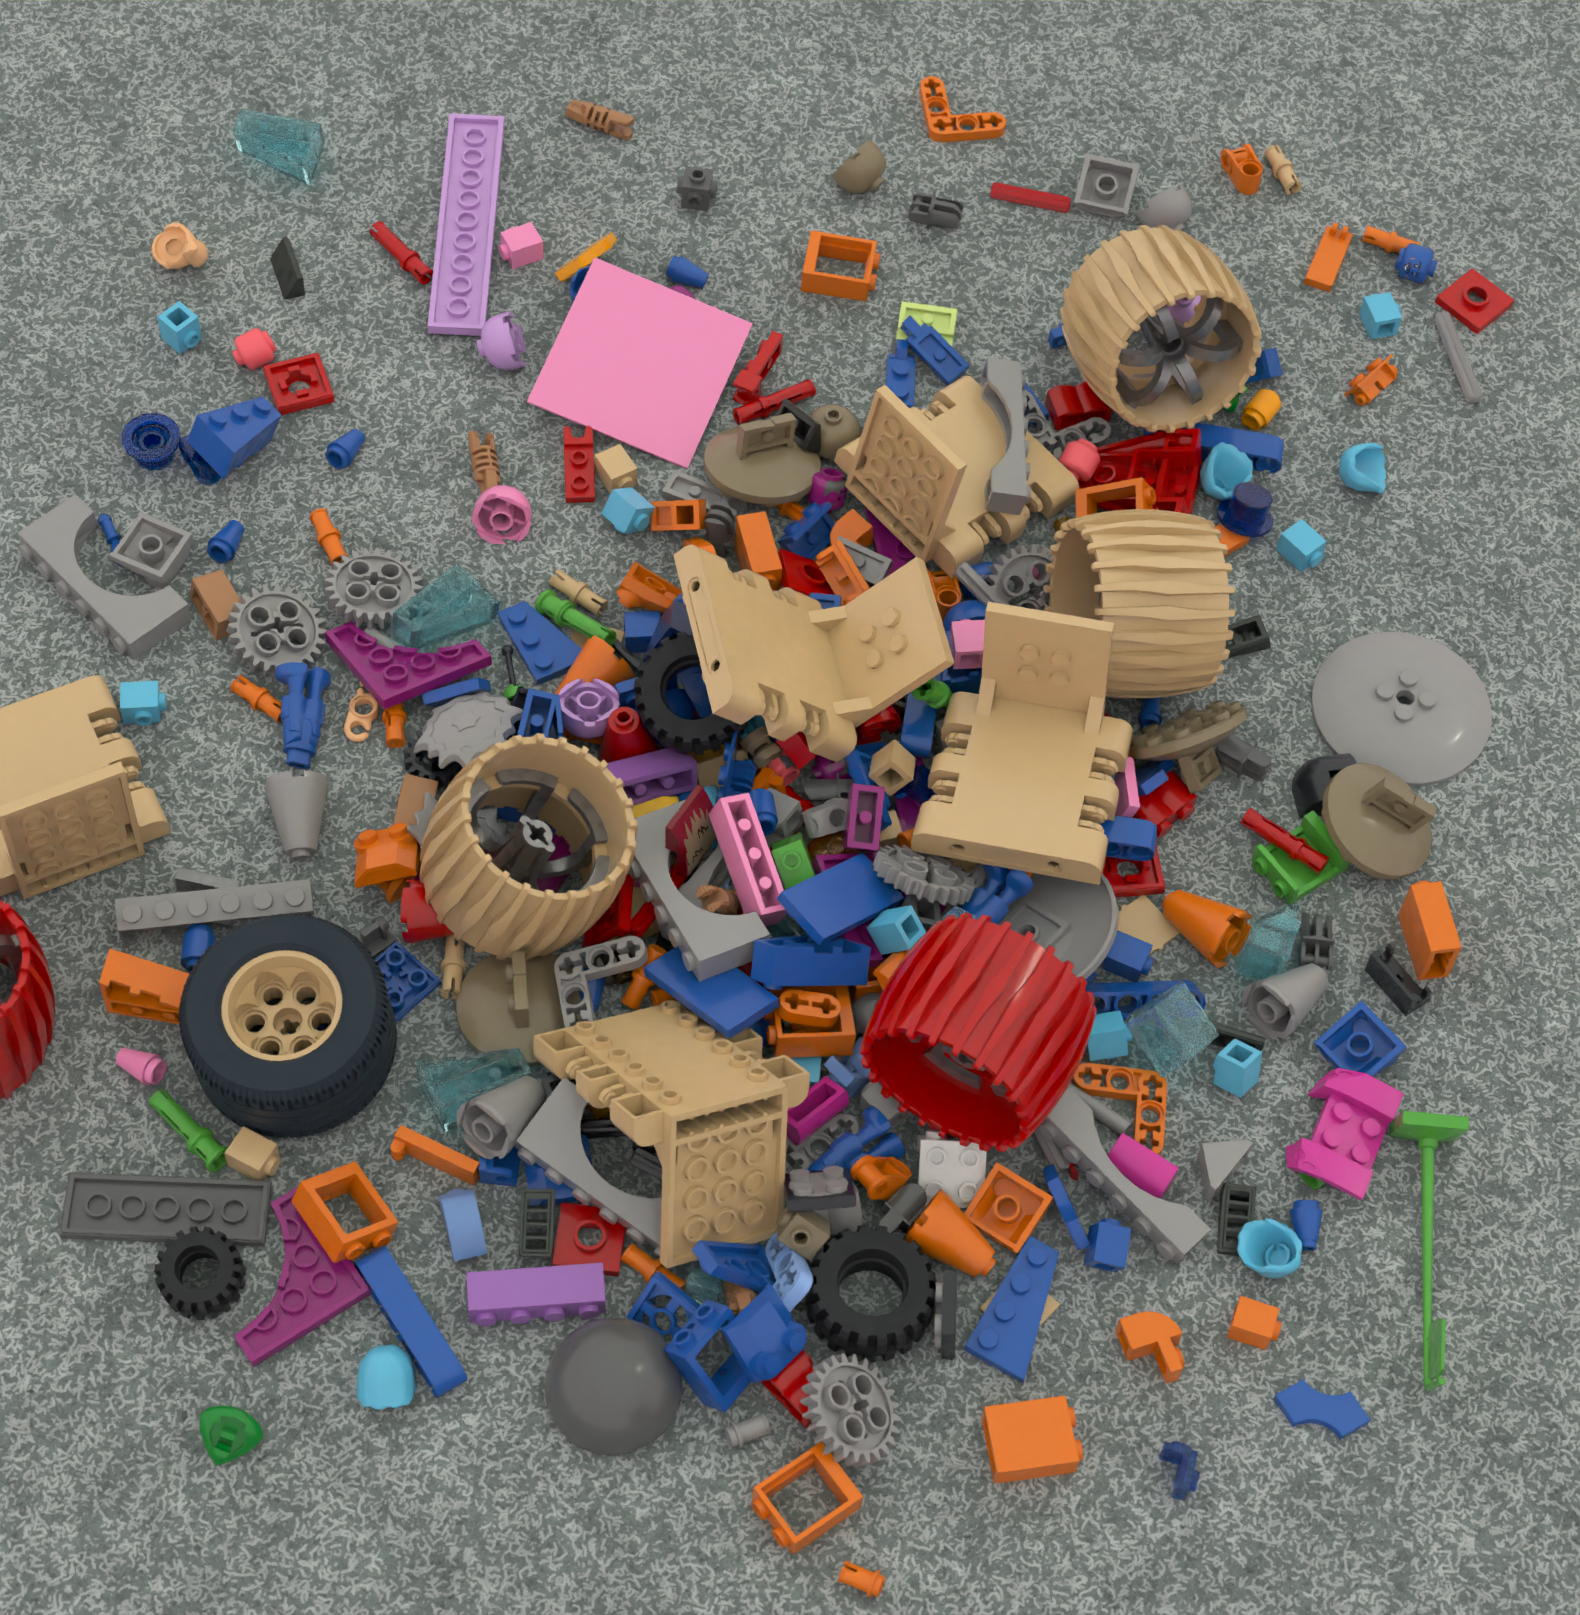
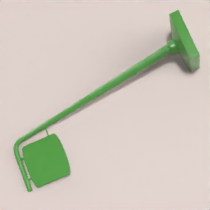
[1389,1110,1469,1392]

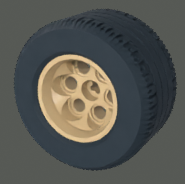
[179,914,397,1138]

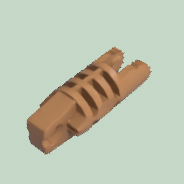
[566,99,634,140]
[467,431,501,494]
[696,885,742,915]
[722,1280,756,1316]

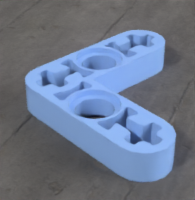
[765,1232,813,1313]

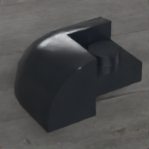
[1291,753,1356,819]

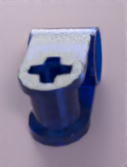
[177,434,221,485]

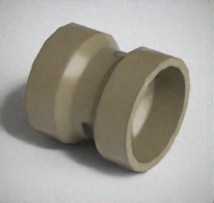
[740,726,783,769]

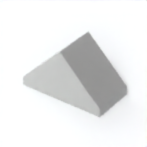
[1197,1139,1253,1202]

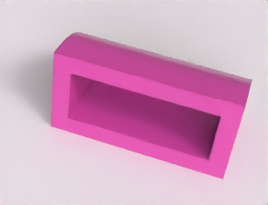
[787,1076,849,1146]
[1108,1133,1179,1199]

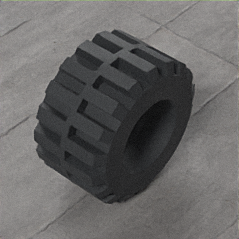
[154,1226,246,1320]

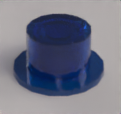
[121,413,181,470]
[1216,482,1274,537]

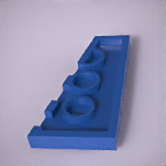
[963,1236,1059,1383]

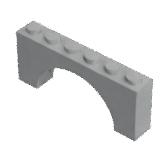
[18,494,191,660]
[629,799,770,982]
[515,1077,662,1259]

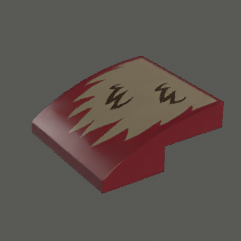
[665,785,717,878]

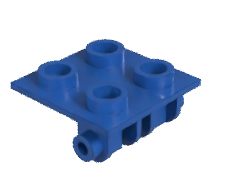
[717,731,757,802]

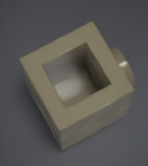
[776,1207,830,1261]

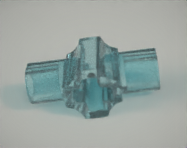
[683,1265,724,1319]

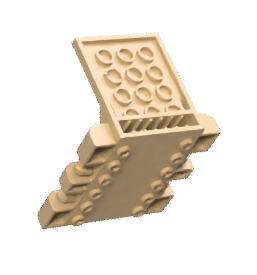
[834,376,1079,579]
[673,545,955,762]
[911,602,1133,885]
[0,675,171,899]
[533,1000,810,1268]

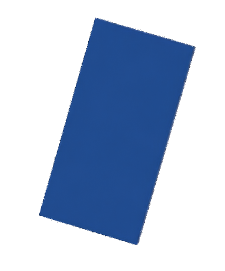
[777,852,905,946]
[316,941,441,1031]
[644,947,779,1039]

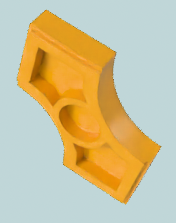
[555,232,617,282]

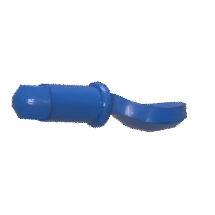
[98,513,124,567]

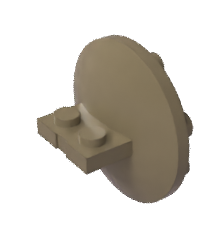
[704,413,821,508]
[1129,700,1248,794]
[1321,763,1437,880]
[456,951,583,1068]

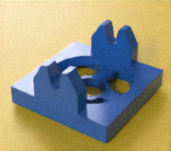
[626,1271,700,1337]

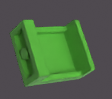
[1251,810,1350,905]
[772,832,816,890]

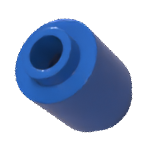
[748,788,778,836]
[180,924,216,973]

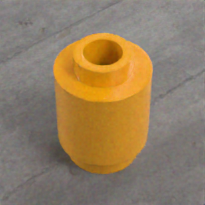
[1241,389,1281,431]

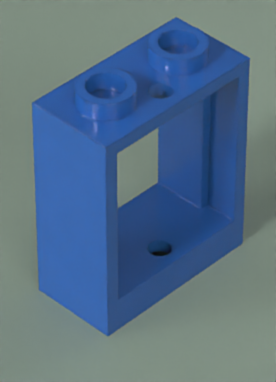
[664,1299,751,1413]

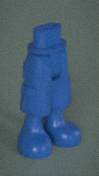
[275,662,331,769]
[955,864,1034,925]
[806,1105,906,1184]

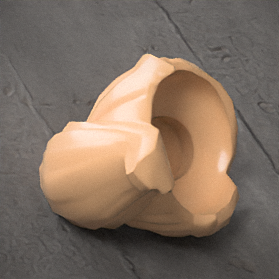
[151,222,209,270]

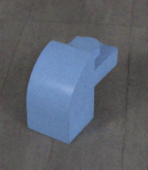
[824,1037,870,1097]
[438,1188,487,1261]

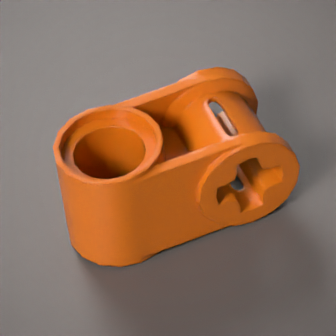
[1220,143,1263,195]
[927,570,962,623]
[850,1155,912,1201]

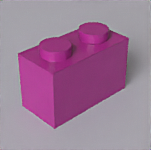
[843,784,885,853]

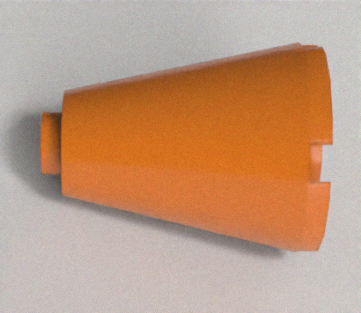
[554,635,635,695]
[1162,890,1252,968]
[905,1189,996,1278]

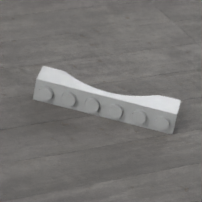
[981,357,1031,515]
[656,787,804,941]
[114,879,314,934]
[1039,1087,1211,1264]

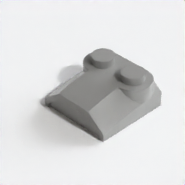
[1073,153,1140,218]
[109,512,193,587]

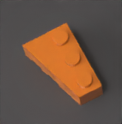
[99,948,189,1024]

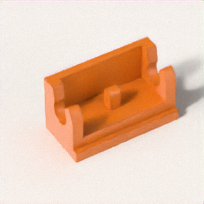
[816,540,870,606]

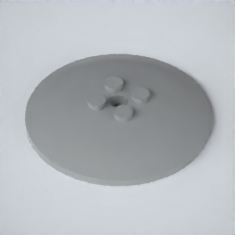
[1311,632,1492,787]
[946,872,1119,980]

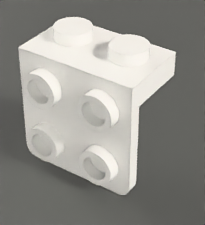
[917,1130,987,1208]

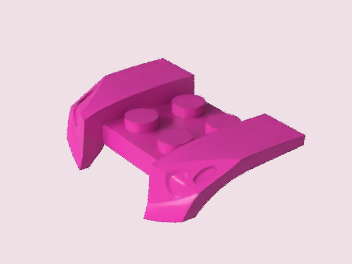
[1286,1068,1404,1200]

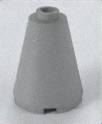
[265,770,328,861]
[1242,963,1329,1040]
[456,1076,546,1159]

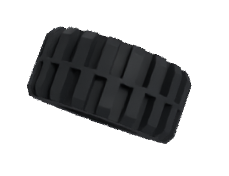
[634,631,748,755]
[805,1225,937,1363]

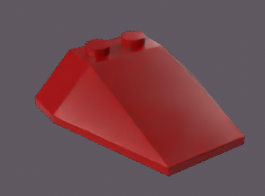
[1078,429,1201,515]

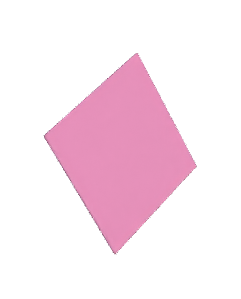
[527,257,753,469]

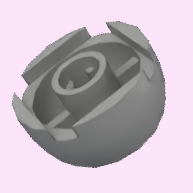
[1135,184,1192,231]

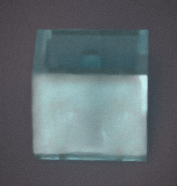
[1235,903,1302,981]
[1125,981,1219,1077]

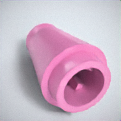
[115,1047,167,1085]

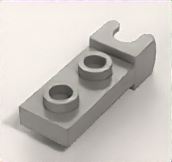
[662,470,747,523]

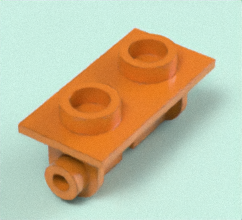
[1344,354,1398,406]

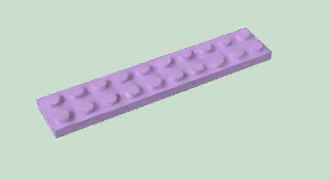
[427,113,505,336]

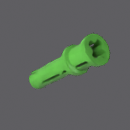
[535,589,617,647]
[911,677,954,710]
[149,1089,228,1173]

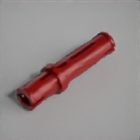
[369,221,433,285]
[732,379,816,425]
[1240,807,1330,874]

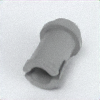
[724,1413,771,1449]

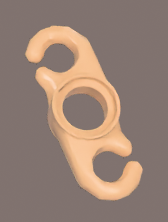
[343,682,380,742]

